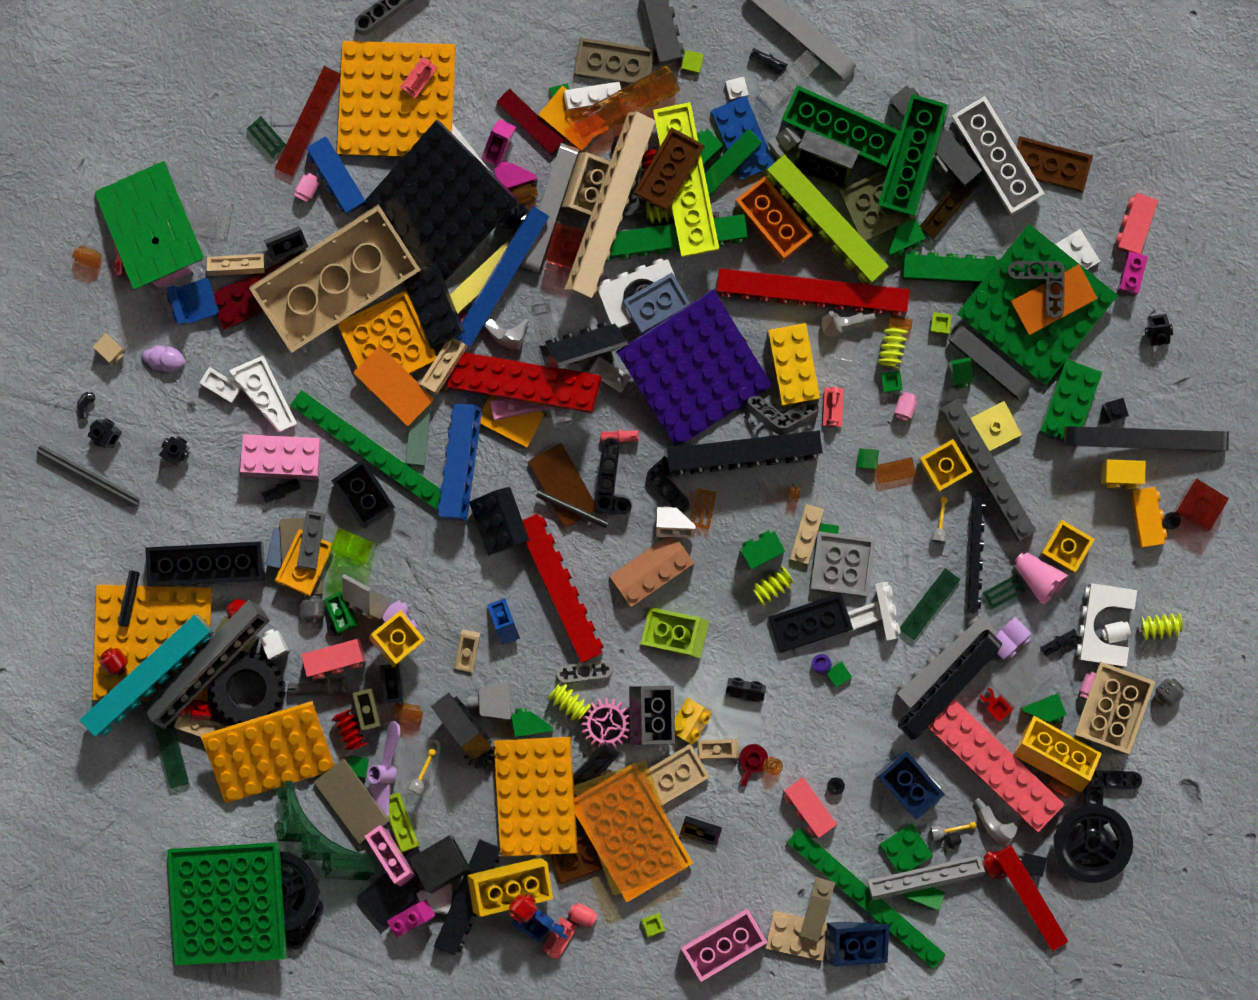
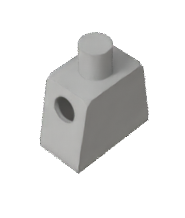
[468,682,512,719]

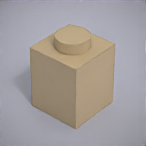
[93,333,125,364]

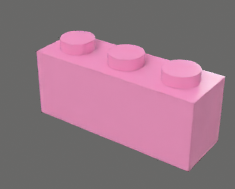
[364,825,416,887]

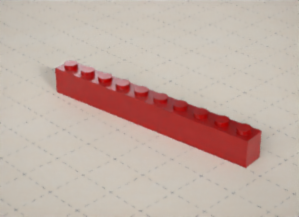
[716,268,910,317]

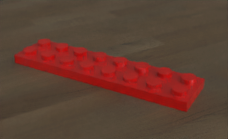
[447,352,602,414]

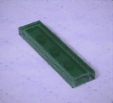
[900,568,960,640]
[153,721,190,789]

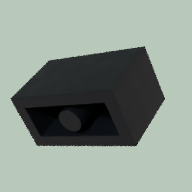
[264,226,308,261]
[380,663,405,704]

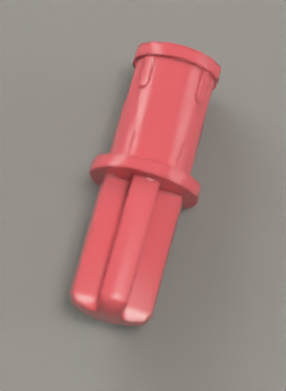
[600,429,639,444]

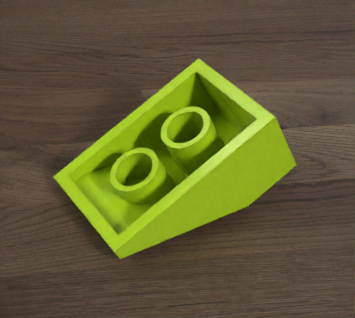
[640,607,710,659]

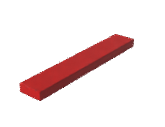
[994,845,1069,951]

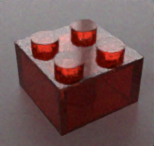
[546,223,586,269]
[1173,478,1229,532]

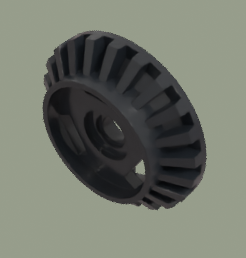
[1053,804,1133,883]
[280,852,320,931]

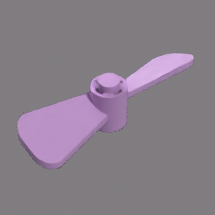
[367,721,400,827]

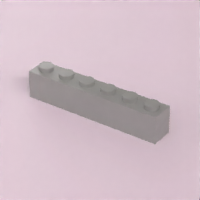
[896,616,998,709]

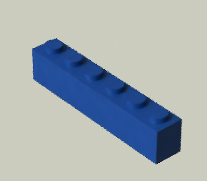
[438,404,482,521]

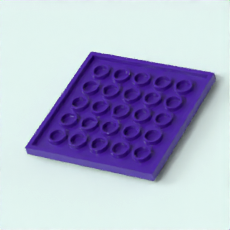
[616,290,773,446]

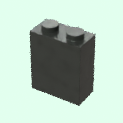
[409,835,472,894]

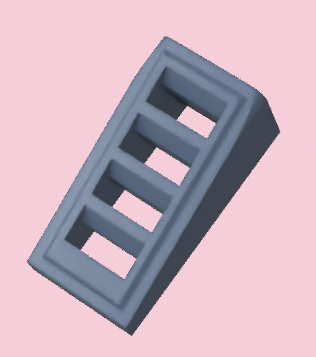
[266,528,282,568]

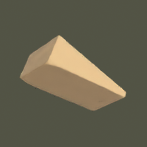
[454,629,481,673]
[698,739,739,759]

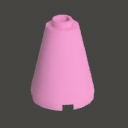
[1015,552,1068,604]

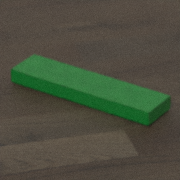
[705,129,763,197]

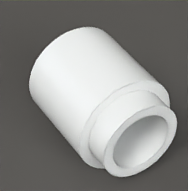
[1101,621,1131,644]

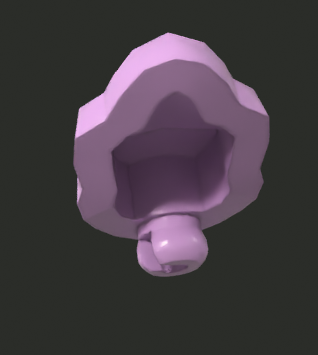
[142,345,185,372]

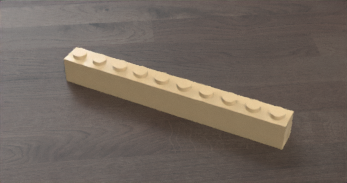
[564,111,656,299]

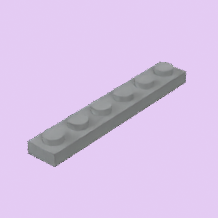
[867,856,985,900]

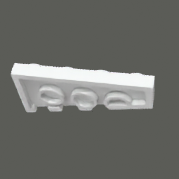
[228,356,297,433]

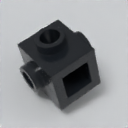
[1144,314,1173,346]
[87,418,122,448]
[159,436,190,467]

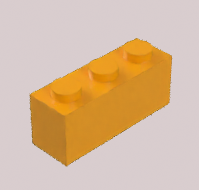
[1130,487,1167,548]

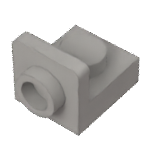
[767,125,801,158]

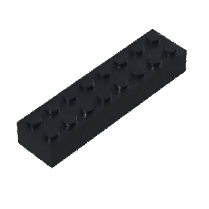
[664,430,823,477]

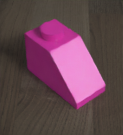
[481,119,516,167]
[494,162,538,191]

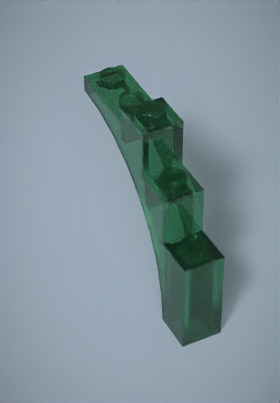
[274,781,375,881]

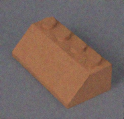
[609,537,694,607]

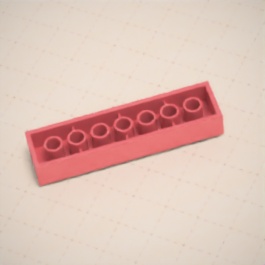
[927,699,1065,832]

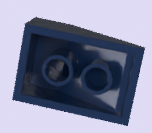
[875,749,945,820]
[825,921,889,967]

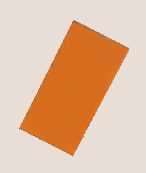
[1011,264,1097,335]
[353,346,435,426]

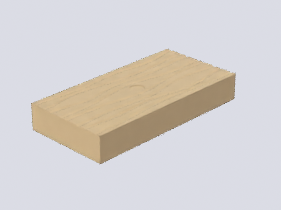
[249,204,420,353]

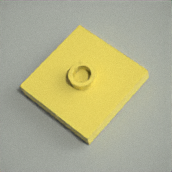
[970,401,1022,451]

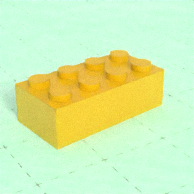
[767,323,820,407]
[1013,716,1102,792]
[467,858,553,917]

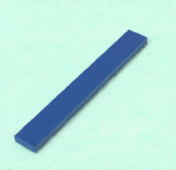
[455,205,549,347]

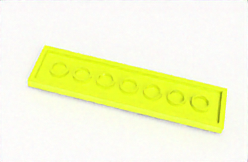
[653,102,720,258]

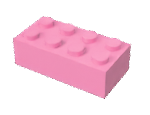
[240,435,322,481]
[681,908,768,982]

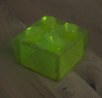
[330,528,377,567]

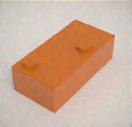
[734,176,814,263]

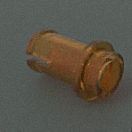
[888,316,913,331]

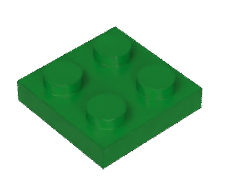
[879,823,933,873]

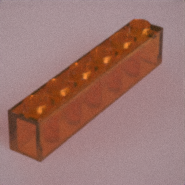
[566,65,681,144]

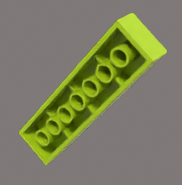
[766,154,889,285]

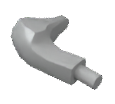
[821,311,876,337]
[483,317,529,350]
[974,797,1024,846]

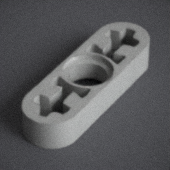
[557,660,612,683]

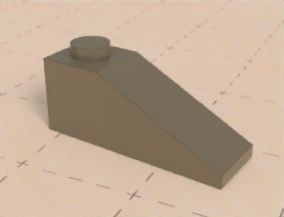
[799,877,835,942]

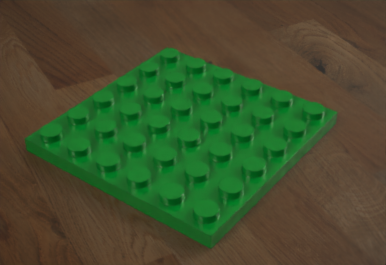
[956,223,1118,385]
[167,842,287,965]

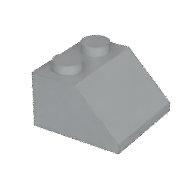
[342,574,391,619]

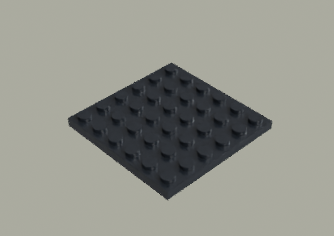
[365,120,520,282]

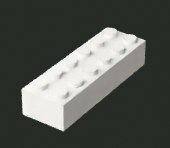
[952,96,1045,216]

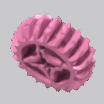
[581,698,630,749]

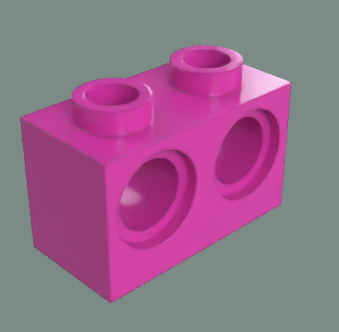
[1117,251,1148,296]
[387,899,436,938]

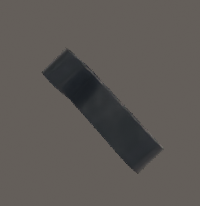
[595,436,632,514]

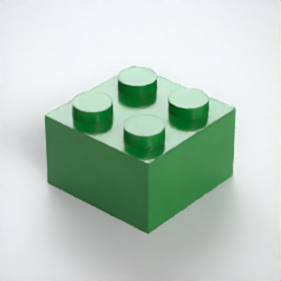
[739,530,785,571]

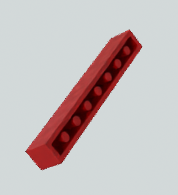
[522,513,604,663]

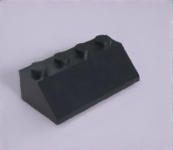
[540,321,628,368]

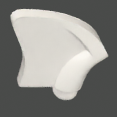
[416,883,452,915]

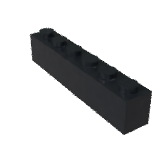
[433,838,503,956]

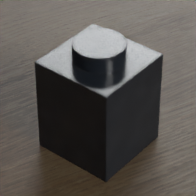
[1102,398,1129,423]
[1018,852,1047,877]

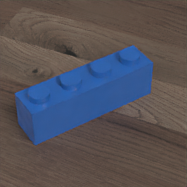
[306,136,366,215]

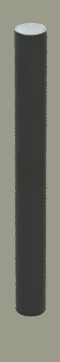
[536,490,609,529]

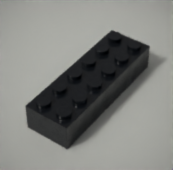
[145,541,265,586]

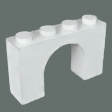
[597,258,675,329]
[1076,583,1137,667]

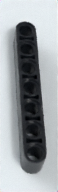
[897,629,1002,740]

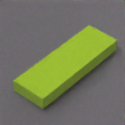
[389,792,420,853]

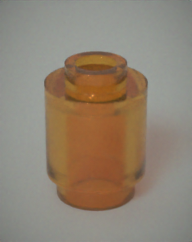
[510,182,538,204]
[72,245,102,269]
[394,702,423,724]
[1047,776,1076,798]

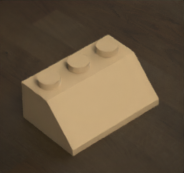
[561,152,610,217]

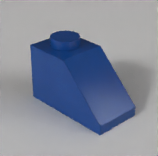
[487,598,520,645]

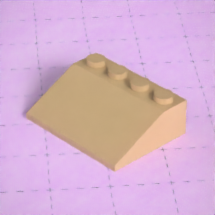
[1074,662,1155,754]

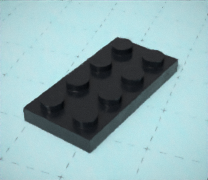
[404,263,465,349]

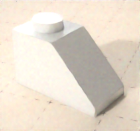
[656,506,695,538]
[260,629,289,660]

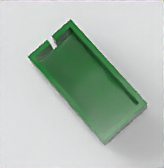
[1038,359,1103,442]

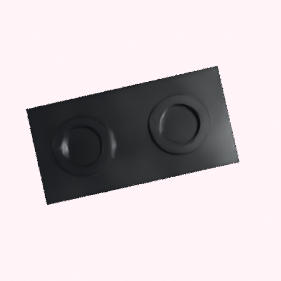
[726,677,766,702]

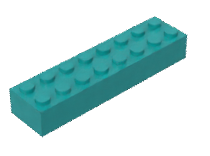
[79,614,214,737]

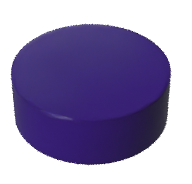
[812,654,832,674]

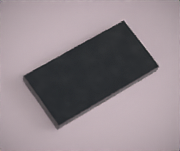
[768,593,853,653]
[357,847,422,926]

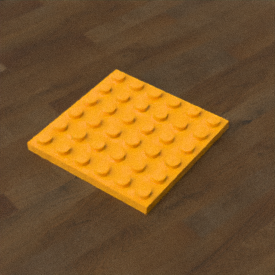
[337,41,456,157]
[92,585,212,702]

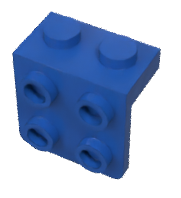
[166,278,219,326]
[511,909,568,942]

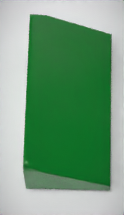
[324,591,359,634]
[902,887,945,911]

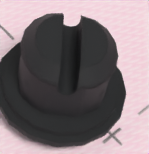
[946,833,962,849]

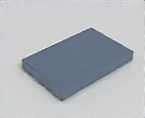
[622,273,690,335]

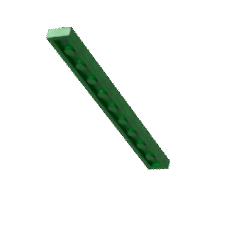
[290,390,441,510]
[787,828,946,969]

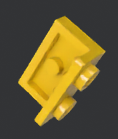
[675,697,712,745]

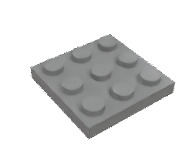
[810,531,875,596]

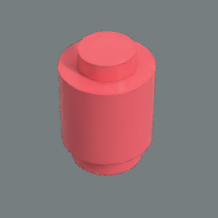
[568,903,598,928]

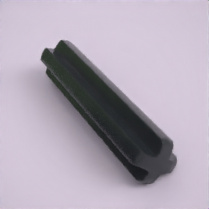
[118,570,140,627]

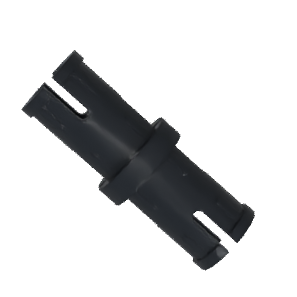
[749,48,788,75]
[261,479,301,504]
[1040,628,1080,657]

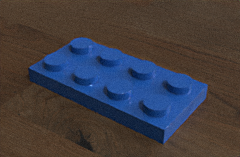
[711,96,775,181]

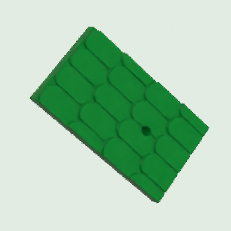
[95,161,205,291]

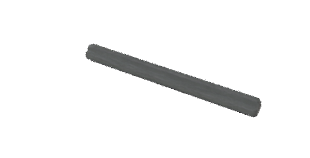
[37,445,140,507]

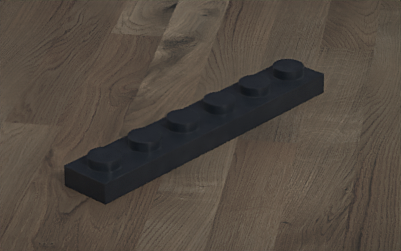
[968,497,985,613]

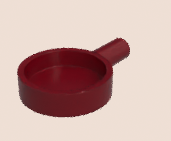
[739,744,768,786]

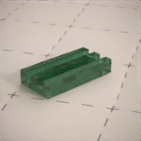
[247,116,287,158]
[982,574,1025,609]

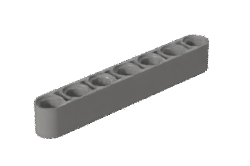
[747,0,856,81]
[521,143,580,273]

